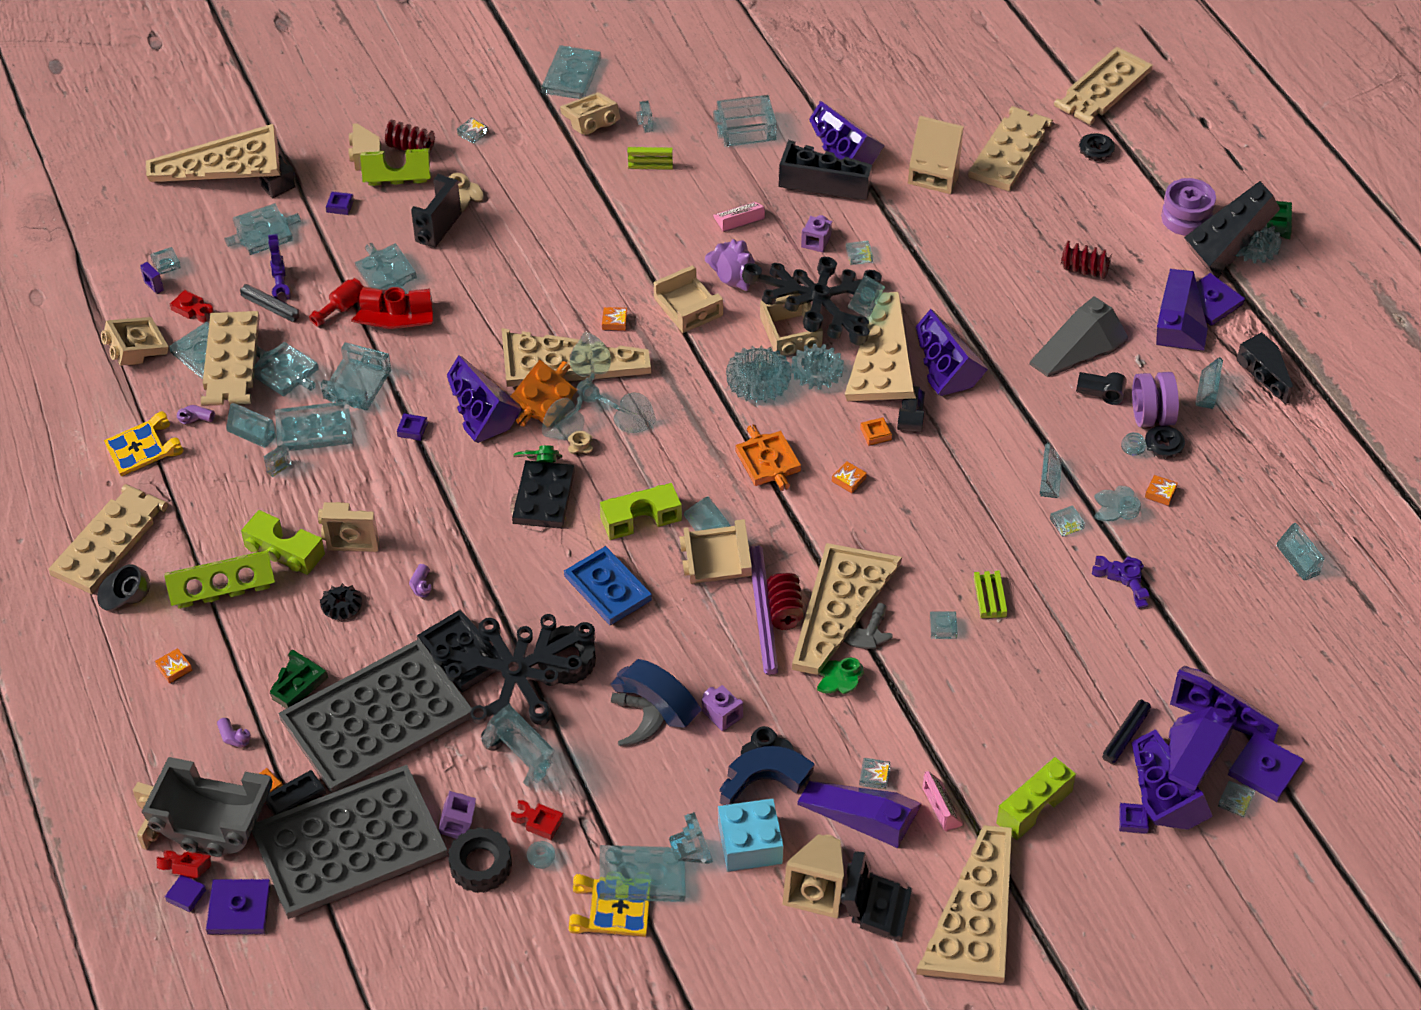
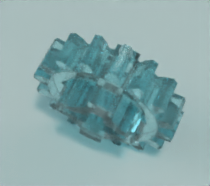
[1236,224,1282,263]
[791,344,844,390]

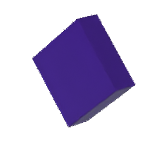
[326,191,354,215]
[140,262,164,294]
[397,413,428,441]
[1119,803,1149,834]
[165,875,206,912]

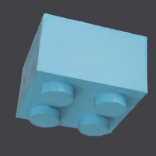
[718,799,783,872]

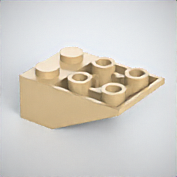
[908,116,964,194]

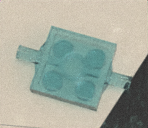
[224,203,301,255]
[355,243,417,294]
[254,342,319,397]

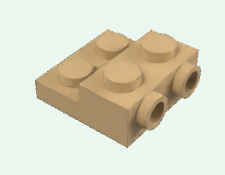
[560,92,621,134]
[101,317,169,366]
[318,502,379,552]

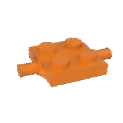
[510,360,577,427]
[735,424,801,491]

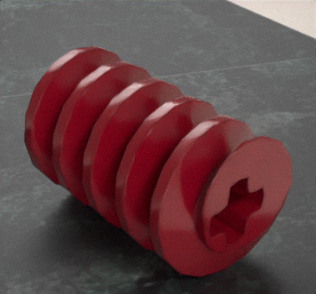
[385,119,435,152]
[1061,241,1112,279]
[767,573,804,630]

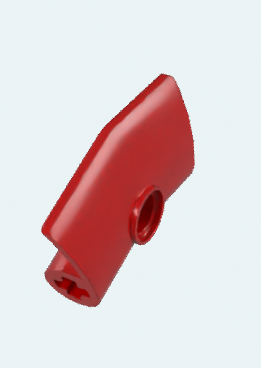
[351,286,433,329]

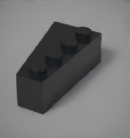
[778,139,872,200]
[1184,181,1280,278]

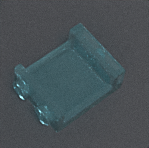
[321,342,391,411]
[481,704,555,786]

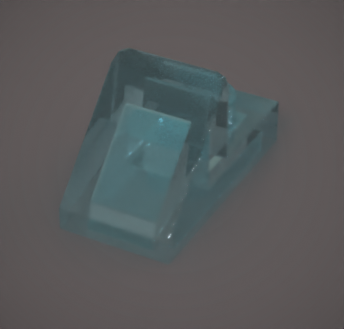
[847,275,885,319]
[669,812,713,864]

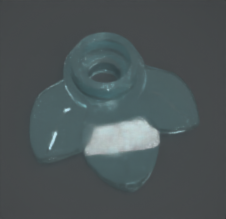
[1094,485,1141,521]

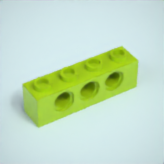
[164,550,275,609]

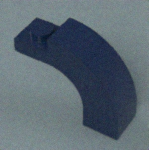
[610,659,702,727]
[719,746,815,805]

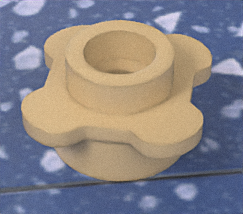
[568,431,593,454]

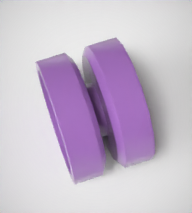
[1161,178,1216,236]
[1132,372,1179,427]

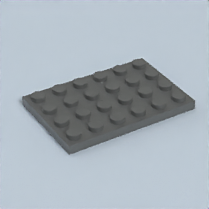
[278,639,472,793]
[252,764,448,919]

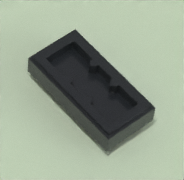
[265,770,326,815]

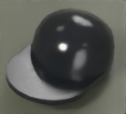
[97,564,150,611]

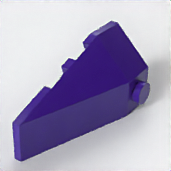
[809,101,885,165]
[1156,269,1208,351]
[916,309,988,396]
[447,355,522,443]
[1170,665,1279,743]
[1169,707,1237,791]
[1132,729,1213,830]
[797,781,921,848]

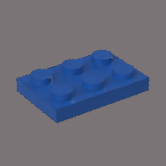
[564,546,652,626]

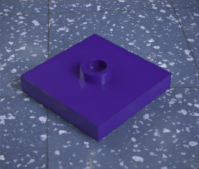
[1196,273,1245,326]
[1228,733,1304,802]
[206,879,271,935]

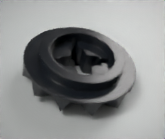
[1079,133,1115,161]
[1144,426,1185,459]
[320,583,362,620]

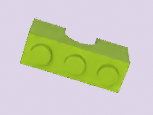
[360,149,431,186]
[600,483,682,540]
[241,510,325,575]
[996,757,1076,840]

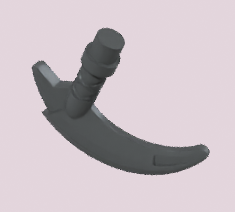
[843,603,893,649]
[611,692,664,746]

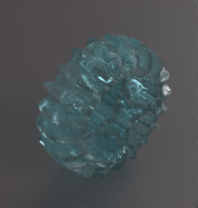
[726,345,791,403]

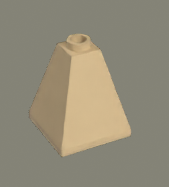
[782,834,844,919]

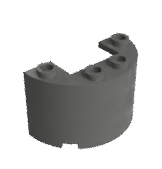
[142,757,272,857]

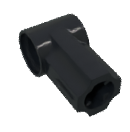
[1076,372,1127,405]
[897,386,925,433]

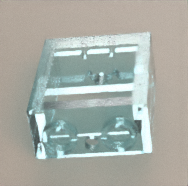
[713,95,777,147]

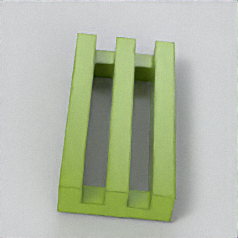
[627,147,673,169]
[973,570,1007,619]

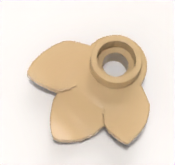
[449,173,483,212]

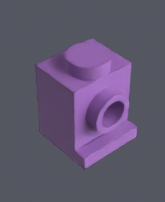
[801,215,832,253]
[702,685,743,732]
[438,791,476,839]

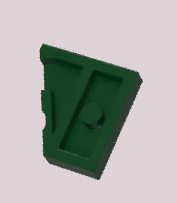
[269,649,329,709]

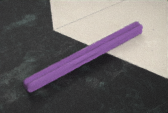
[749,545,778,675]

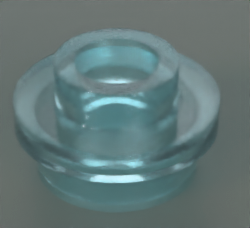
[1121,432,1146,456]
[527,841,555,869]

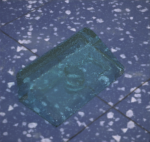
[1195,357,1223,409]
[226,403,276,448]
[1039,443,1062,498]
[684,496,731,531]
[1277,523,1325,580]

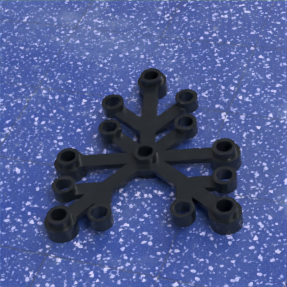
[742,257,882,346]
[431,614,596,751]

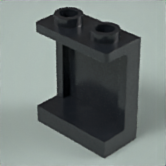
[411,174,462,248]

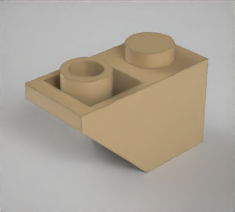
[349,124,381,170]

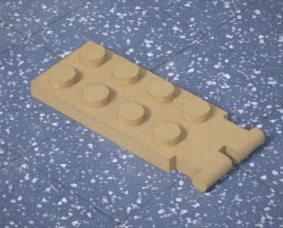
[1054,47,1152,125]
[968,106,1053,191]
[201,311,260,406]
[48,484,168,594]

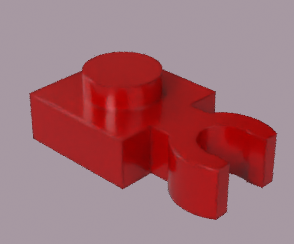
[170,290,214,323]
[511,800,564,840]
[157,850,211,879]

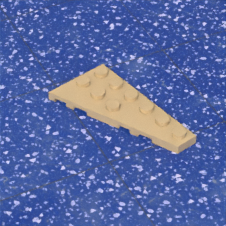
[146,124,280,182]
[845,292,916,401]
[502,328,651,387]
[792,543,902,675]
[916,825,1012,983]

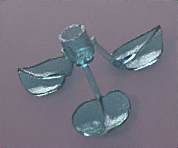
[542,332,656,440]

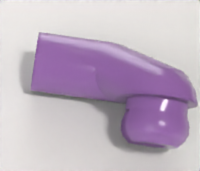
[177,405,215,424]
[409,564,432,598]
[217,718,251,748]

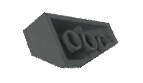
[1029,296,1128,377]

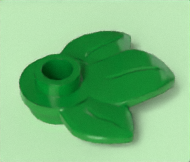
[513,445,563,463]
[817,658,864,694]

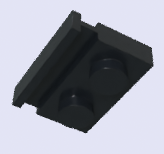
[841,852,874,923]
[859,874,912,942]

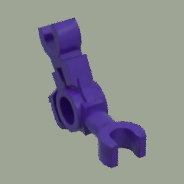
[268,234,291,299]
[1092,556,1149,609]

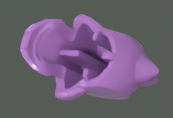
[705,239,755,291]

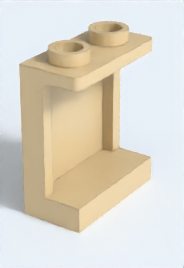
[654,265,723,333]
[679,519,752,584]

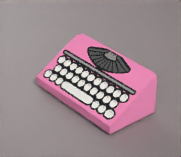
[714,202,765,231]
[922,771,963,831]

